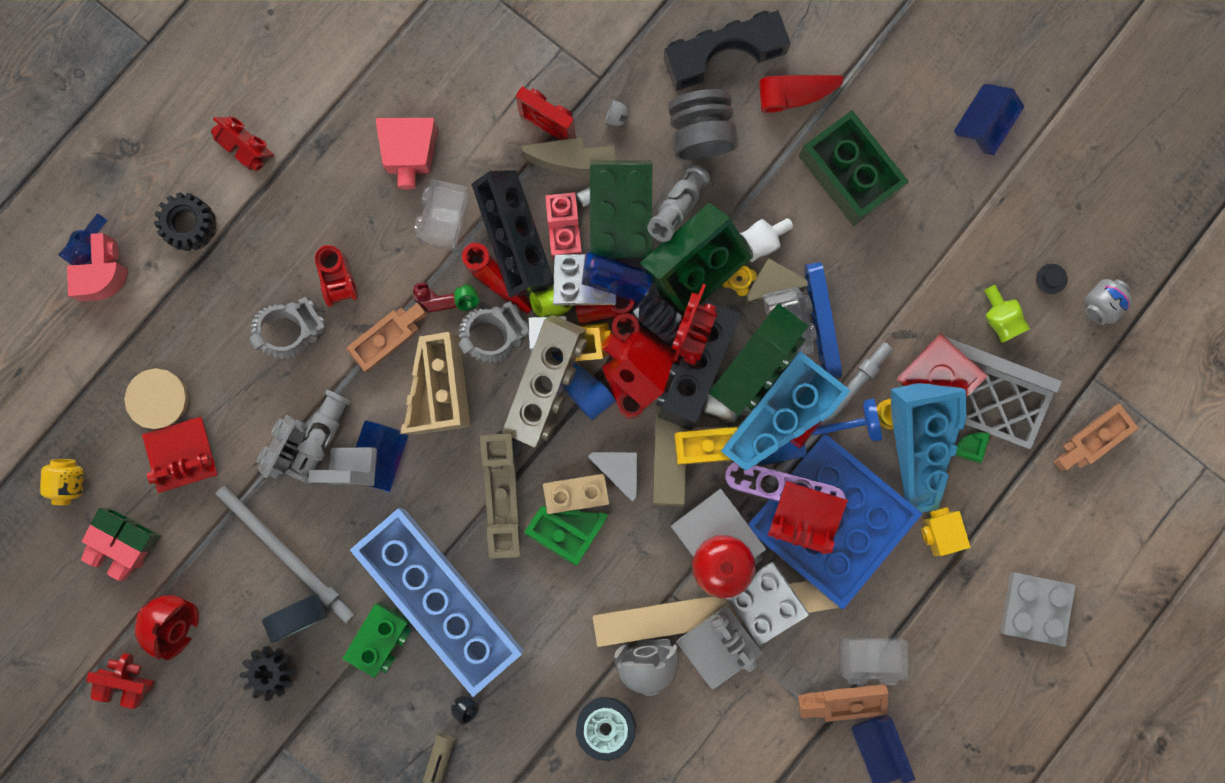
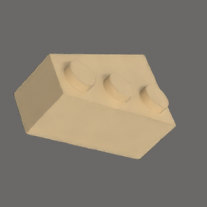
[400,332,471,436]

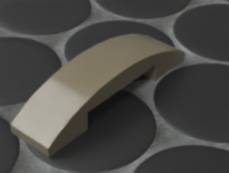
[480,433,520,559]

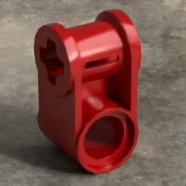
[315,245,358,307]

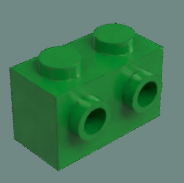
[342,602,412,678]

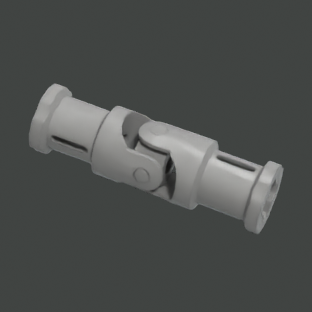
[647,165,710,242]
[285,389,352,484]

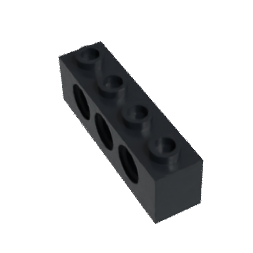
[471,170,554,298]
[656,300,741,431]

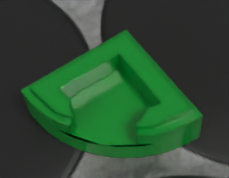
[955,432,990,464]

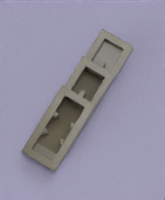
[653,379,687,507]

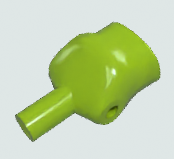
[530,285,573,317]
[984,285,1031,343]

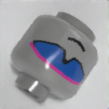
[1084,279,1133,325]

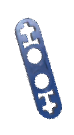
[804,262,842,379]

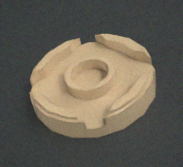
[124,368,189,430]

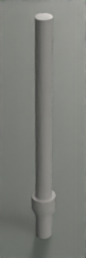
[765,342,893,489]
[216,486,355,624]

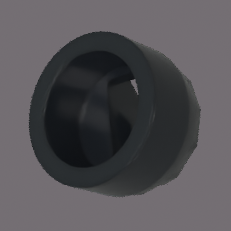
[451,696,479,725]

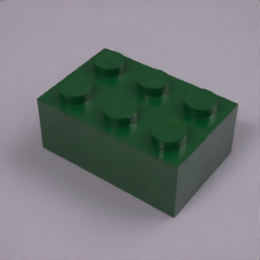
[799,110,909,226]
[590,160,653,258]
[640,203,753,316]
[709,303,809,416]

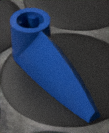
[552,354,615,421]

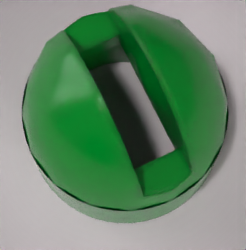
[454,284,479,311]

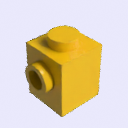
[575,323,614,361]
[921,507,971,556]

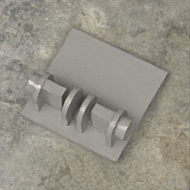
[553,254,616,305]
[256,414,307,480]
[726,562,810,646]
[676,605,763,690]

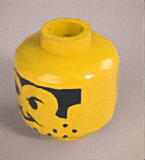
[40,459,84,505]

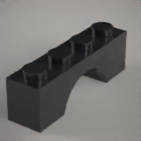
[664,10,791,91]

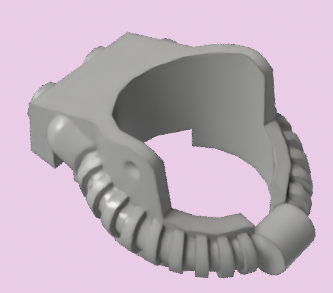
[249,297,326,359]
[458,301,529,363]

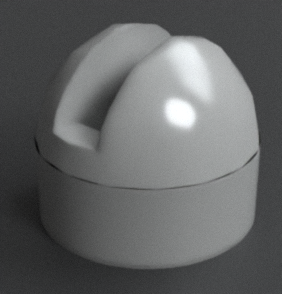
[605,100,629,126]

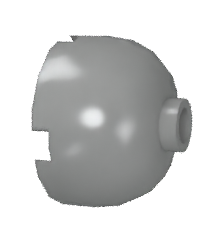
[614,637,679,696]

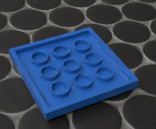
[748,433,922,610]

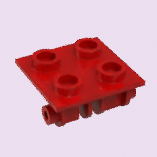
[671,284,717,365]
[142,417,218,493]
[768,481,848,555]

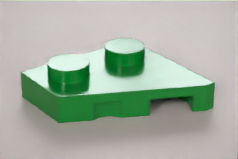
[524,506,609,567]

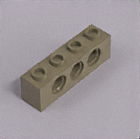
[502,315,587,448]

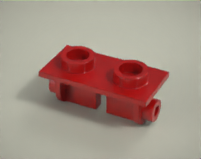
[211,116,275,172]

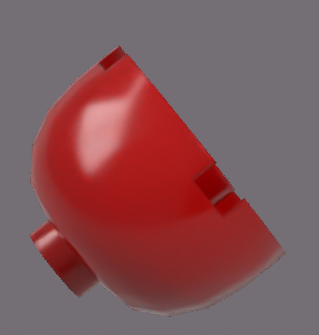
[692,535,756,599]
[135,595,199,660]

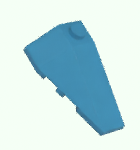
[721,351,851,471]
[891,383,966,513]

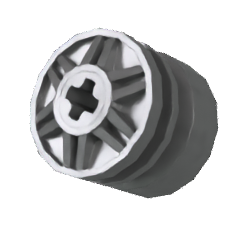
[668,89,738,161]

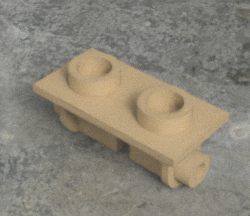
[543,474,609,514]

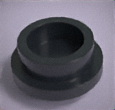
[1036,264,1068,294]

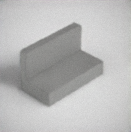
[308,448,377,486]

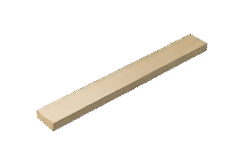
[593,581,839,647]

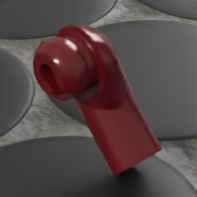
[413,283,457,312]

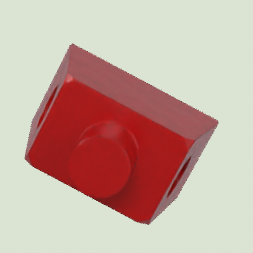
[601,332,675,408]

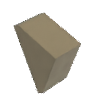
[744,258,808,306]

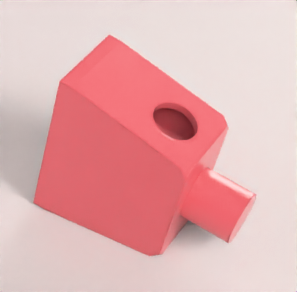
[376,118,438,190]

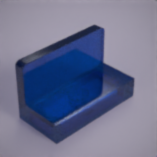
[954,84,1025,155]
[582,252,652,302]
[355,420,409,492]
[851,715,916,783]

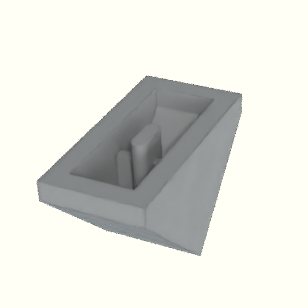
[588,452,637,502]

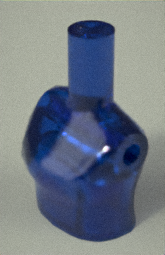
[58,213,108,265]

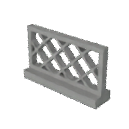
[944,336,1062,449]

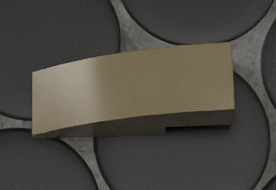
[522,137,616,178]

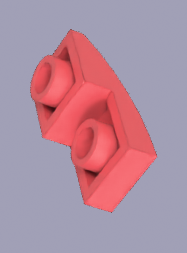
[545,192,582,260]

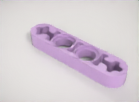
[725,463,846,502]

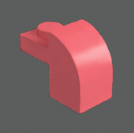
[67,233,128,301]

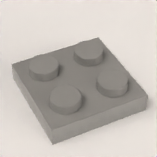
[1000,572,1075,647]

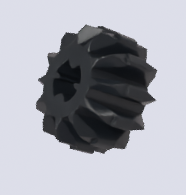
[632,292,683,342]
[239,646,296,701]

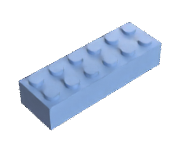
[350,508,524,697]

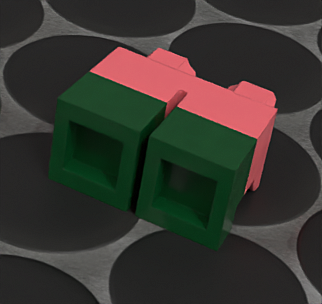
[81,508,162,581]

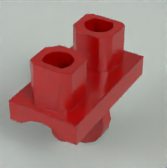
[86,653,155,709]

